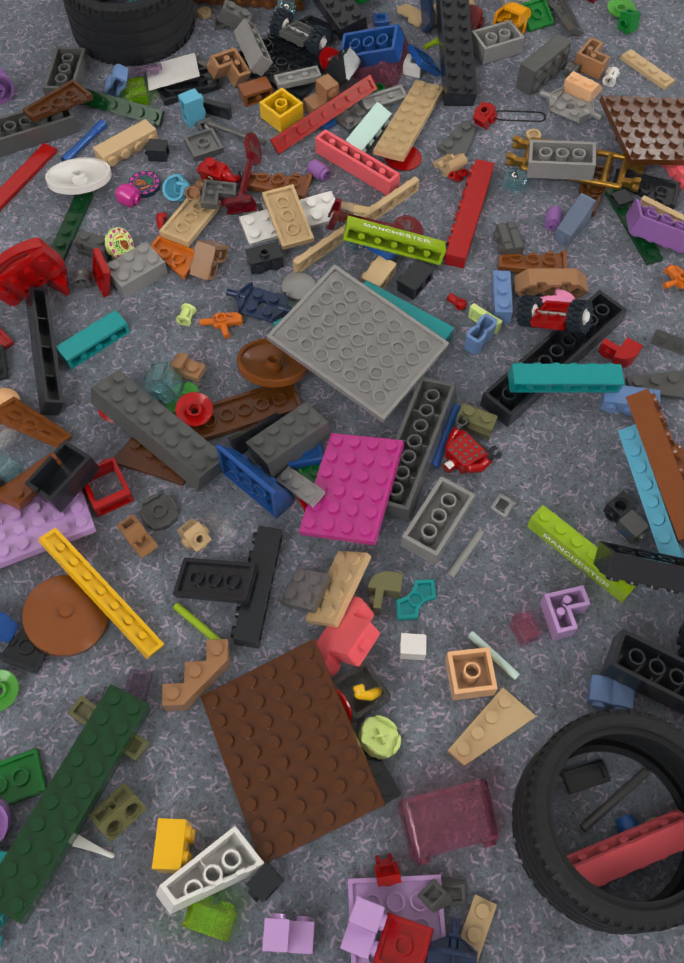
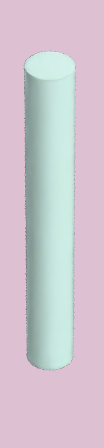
[468,631,520,680]

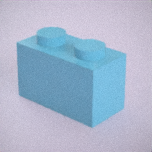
[178,88,206,128]

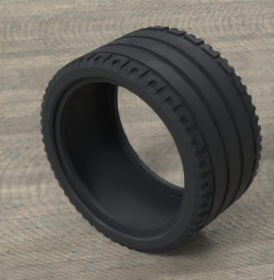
[63,0,195,66]
[512,709,684,935]

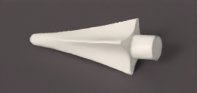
[72,834,115,858]

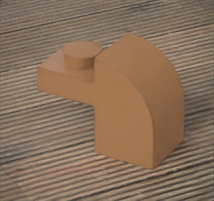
[166,353,206,383]
[116,514,158,558]

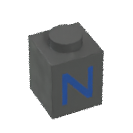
[614,509,650,544]

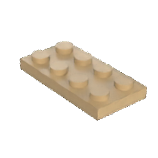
[262,184,314,250]
[159,194,222,247]
[305,551,371,628]

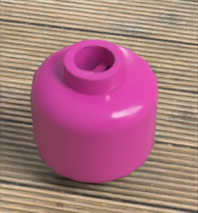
[115,183,141,208]

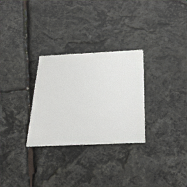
[146,53,200,91]

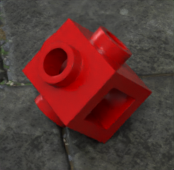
[472,101,497,130]

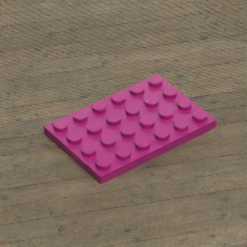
[299,433,404,546]

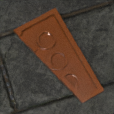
[247,173,313,200]
[498,250,567,274]
[0,397,72,448]
[0,450,63,510]

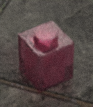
[509,611,542,647]

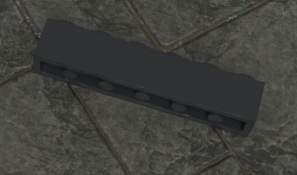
[231,526,283,649]

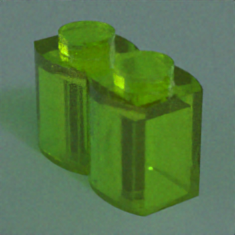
[124,76,150,105]
[182,896,238,942]

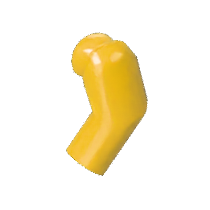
[353,684,382,701]

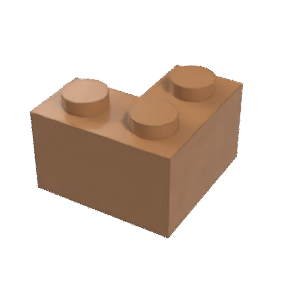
[574,37,610,80]
[206,47,251,88]
[303,74,339,114]
[190,240,229,281]

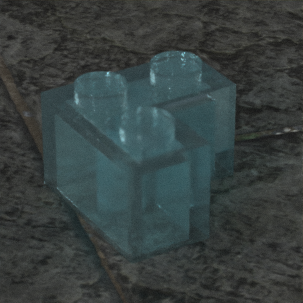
[141,362,185,403]

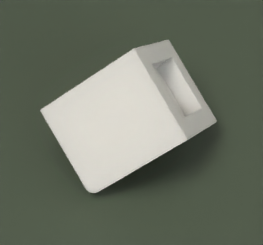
[403,53,423,78]
[400,633,426,660]

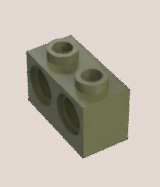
[88,783,147,843]

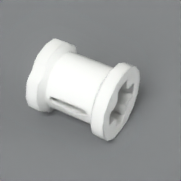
[602,66,620,87]

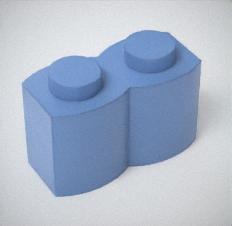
[104,63,128,98]
[464,314,497,355]
[586,675,635,711]

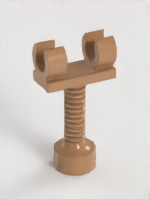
[185,179,204,200]

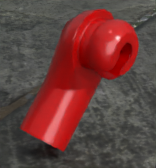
[448,168,469,183]
[156,212,167,230]
[446,293,467,311]

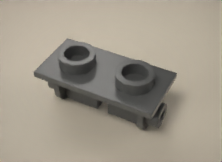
[651,329,684,356]

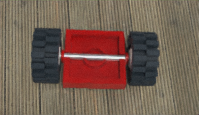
[516,295,594,333]

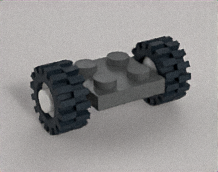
[269,7,331,57]

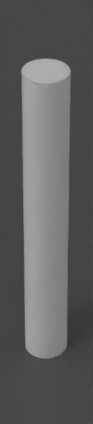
[447,529,485,579]

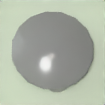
[282,272,315,300]

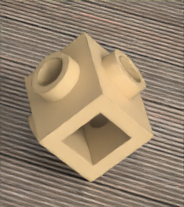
[176,518,212,552]

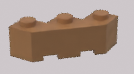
[514,268,589,299]
[162,639,230,711]

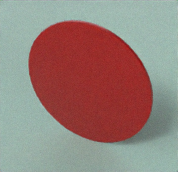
[384,146,422,171]

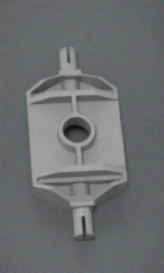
[539,87,603,124]

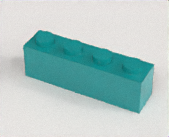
[56,310,130,370]

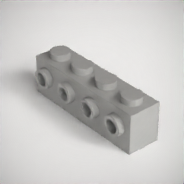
[234,18,273,76]

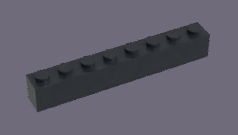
[25,287,64,415]

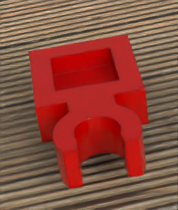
[374,853,402,887]

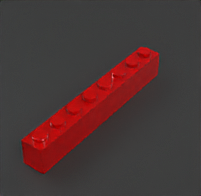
[443,159,495,269]

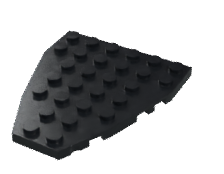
[239,15,334,100]

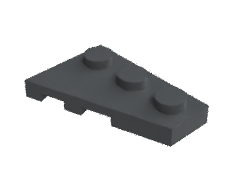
[437,121,477,156]

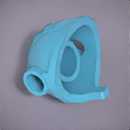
[162,174,191,203]

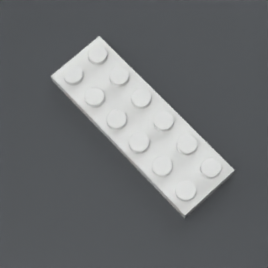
[239,191,335,246]

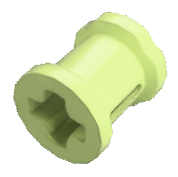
[176,303,197,326]

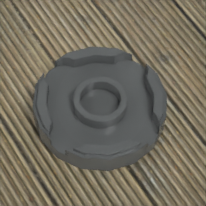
[140,494,179,530]

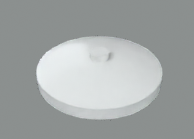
[45,157,112,195]

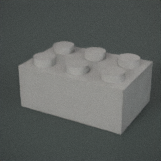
[472,20,525,65]
[107,241,168,299]

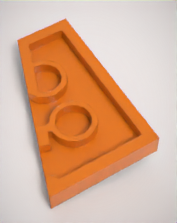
[150,235,194,280]

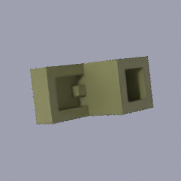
[367,571,403,615]

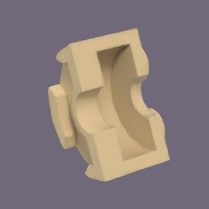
[432,153,468,177]

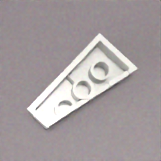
[156,826,264,914]

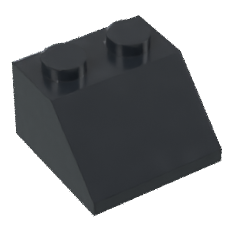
[325,47,362,86]

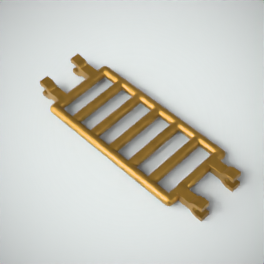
[505,135,645,192]

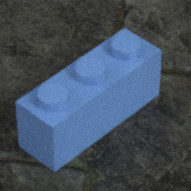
[490,270,513,324]
[600,385,660,416]

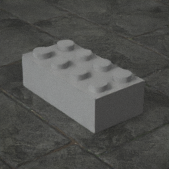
[527,140,596,180]
[401,476,475,565]

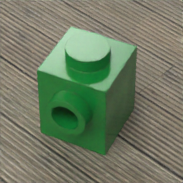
[617,9,641,34]

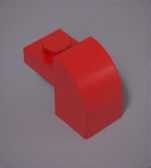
[598,337,643,368]

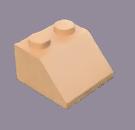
[563,71,603,103]

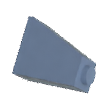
[554,193,596,246]

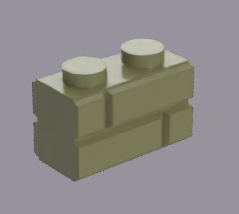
[455,403,498,440]

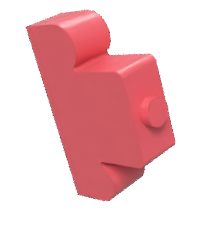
[317,596,380,677]

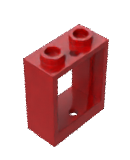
[84,457,134,517]

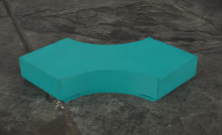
[396,579,436,621]

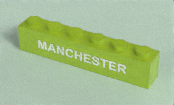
[343,216,446,265]
[527,505,636,603]

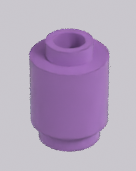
[307,159,331,182]
[545,206,563,231]

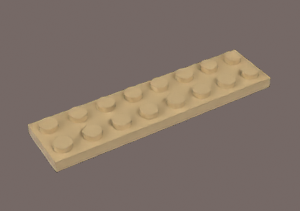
[373,80,443,162]

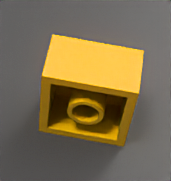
[259,88,304,132]
[152,818,196,873]

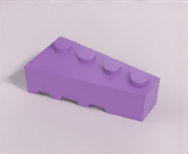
[626,198,684,254]

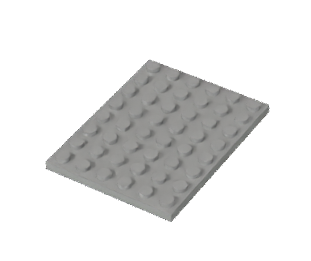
[267,264,449,423]

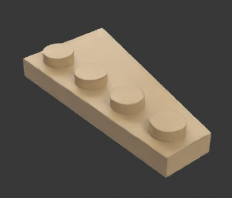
[447,688,537,767]

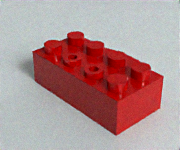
[0,237,66,306]

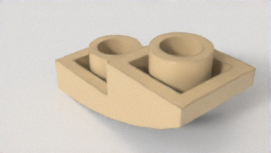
[397,3,422,27]

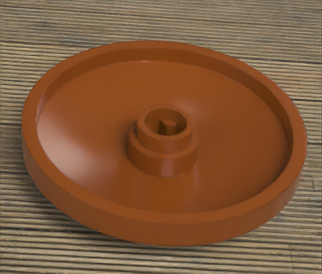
[237,338,309,387]
[22,575,108,657]

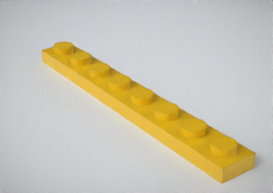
[38,527,164,660]

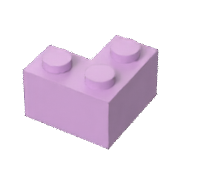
[540,585,590,641]
[340,896,388,960]
[262,913,315,954]

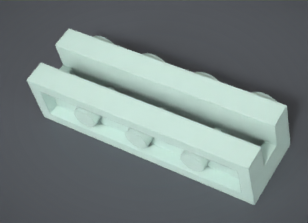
[346,102,392,153]

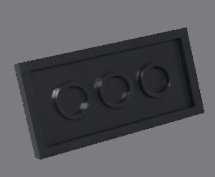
[156,66,221,106]
[173,557,258,604]

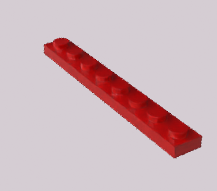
[270,75,377,154]

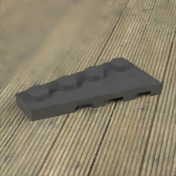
[548,0,583,37]
[625,370,684,400]

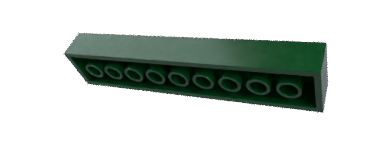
[0,684,151,924]

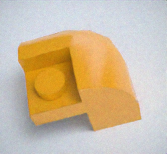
[493,2,531,34]

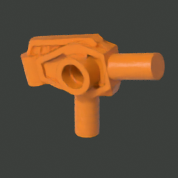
[663,264,684,290]
[199,312,243,339]

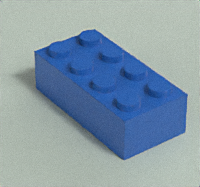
[340,24,405,69]

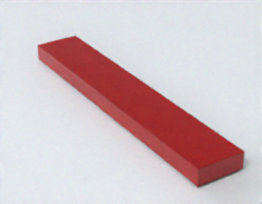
[0,143,57,211]

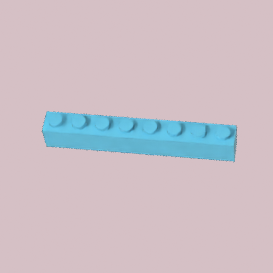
[618,424,684,558]

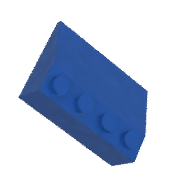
[216,444,293,519]

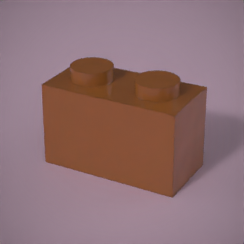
[238,76,273,107]

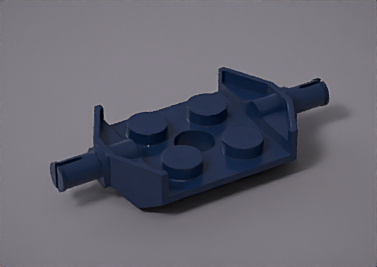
[226,282,292,323]
[427,917,478,963]

